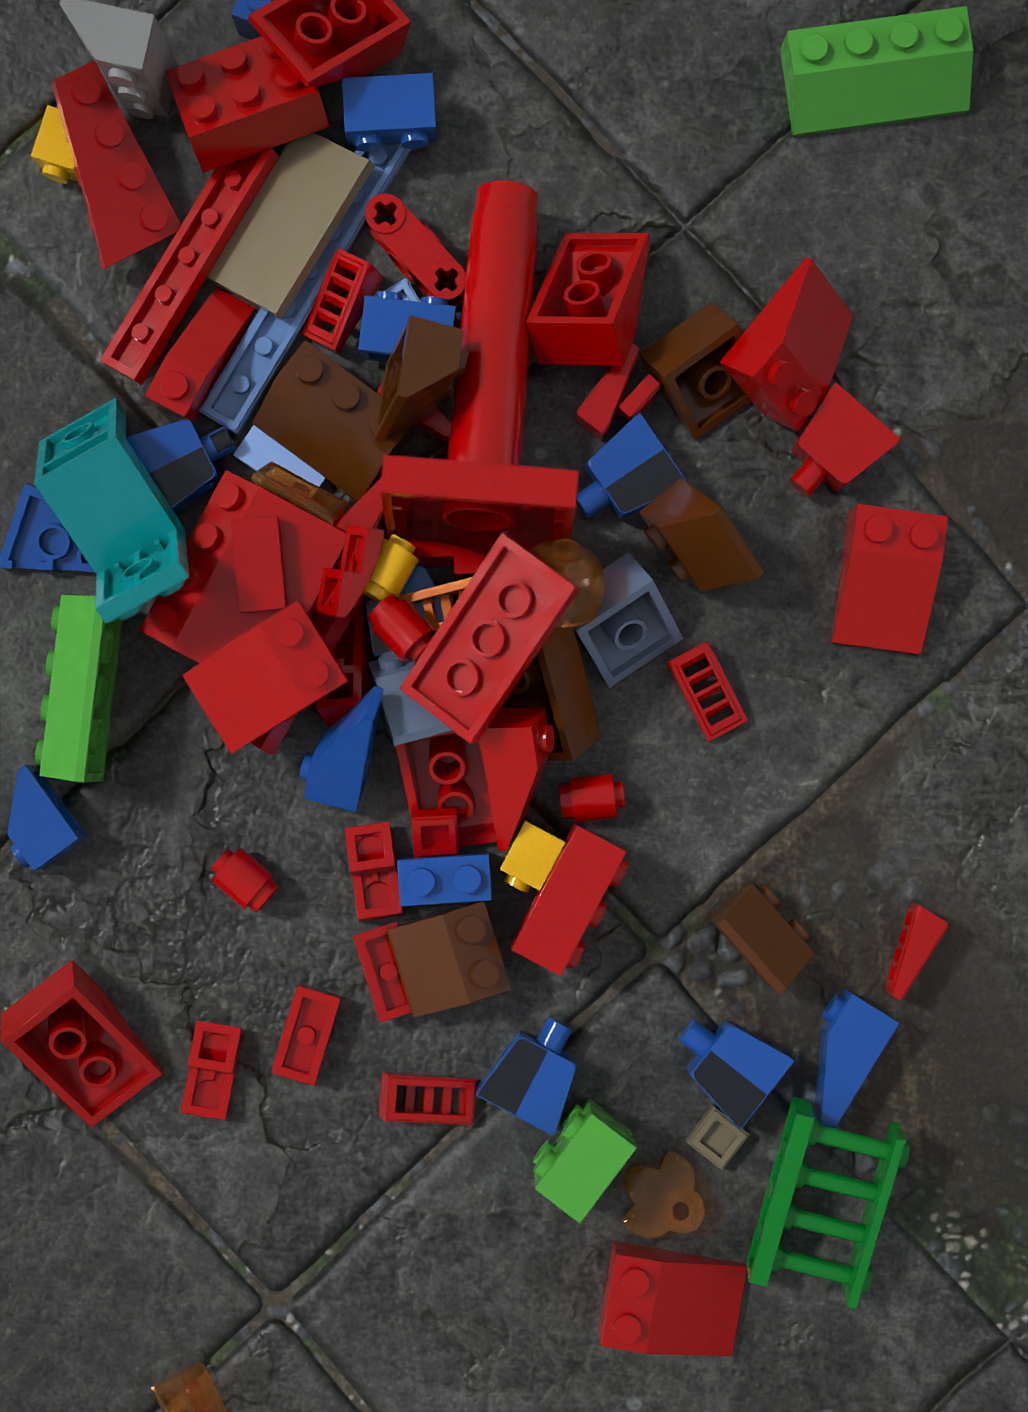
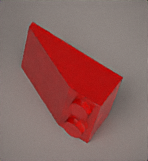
[248,0,411,88]
[526,233,650,366]
[720,257,853,432]
[831,504,948,655]
[182,600,350,754]
[395,730,497,848]
[1,959,162,1128]
[598,1241,747,1356]

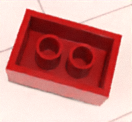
[165,36,330,173]
[511,823,629,976]

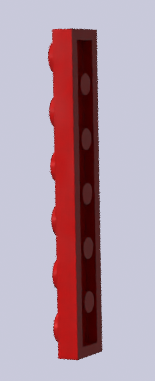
[100,148,279,386]

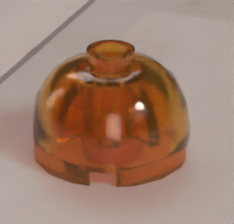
[530,538,606,627]

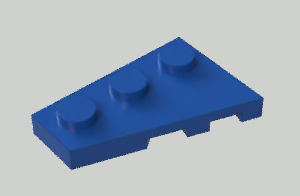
[0,483,95,572]

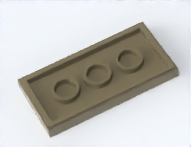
[207,133,374,320]

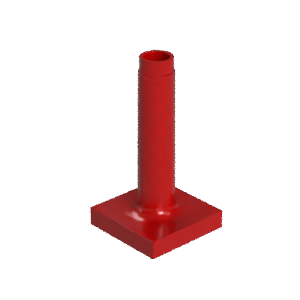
[380,180,578,563]

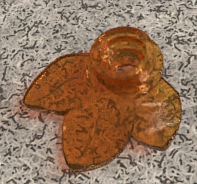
[622,1151,706,1238]

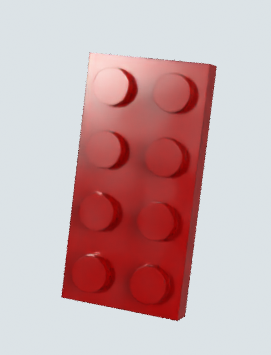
[399,533,581,744]

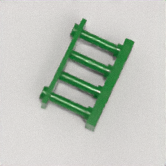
[746,1097,910,1309]

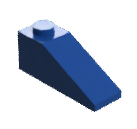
[299,686,384,812]
[814,989,899,1128]

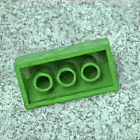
[780,6,973,137]
[35,595,123,783]

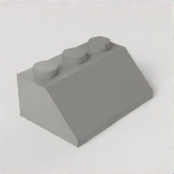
[60,0,179,119]

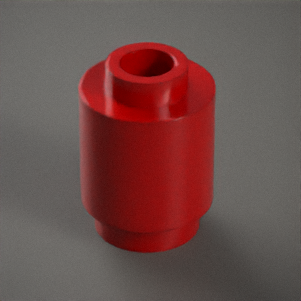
[368,594,437,663]
[559,773,626,822]
[211,848,279,913]

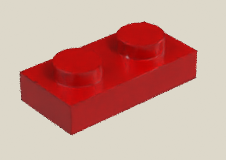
[352,921,411,1023]
[271,984,342,1086]

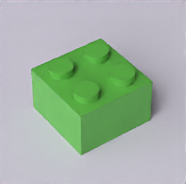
[532,1098,636,1223]

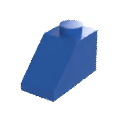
[7,765,88,871]

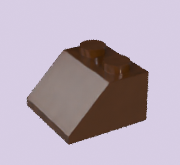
[639,302,751,440]
[374,315,468,443]
[639,478,765,591]
[708,882,814,995]
[386,901,511,1017]

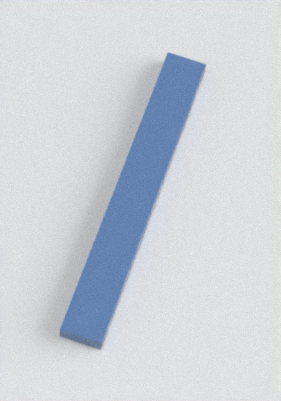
[199,144,411,436]

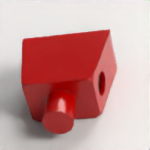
[789,383,900,497]

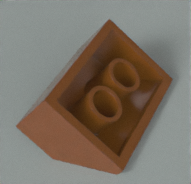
[252,341,414,502]
[501,612,602,761]

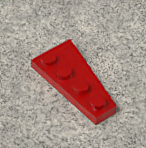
[51,61,181,270]

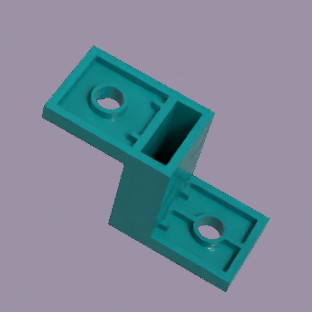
[34,397,189,624]

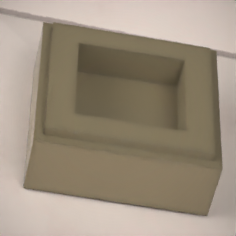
[685,1104,750,1171]

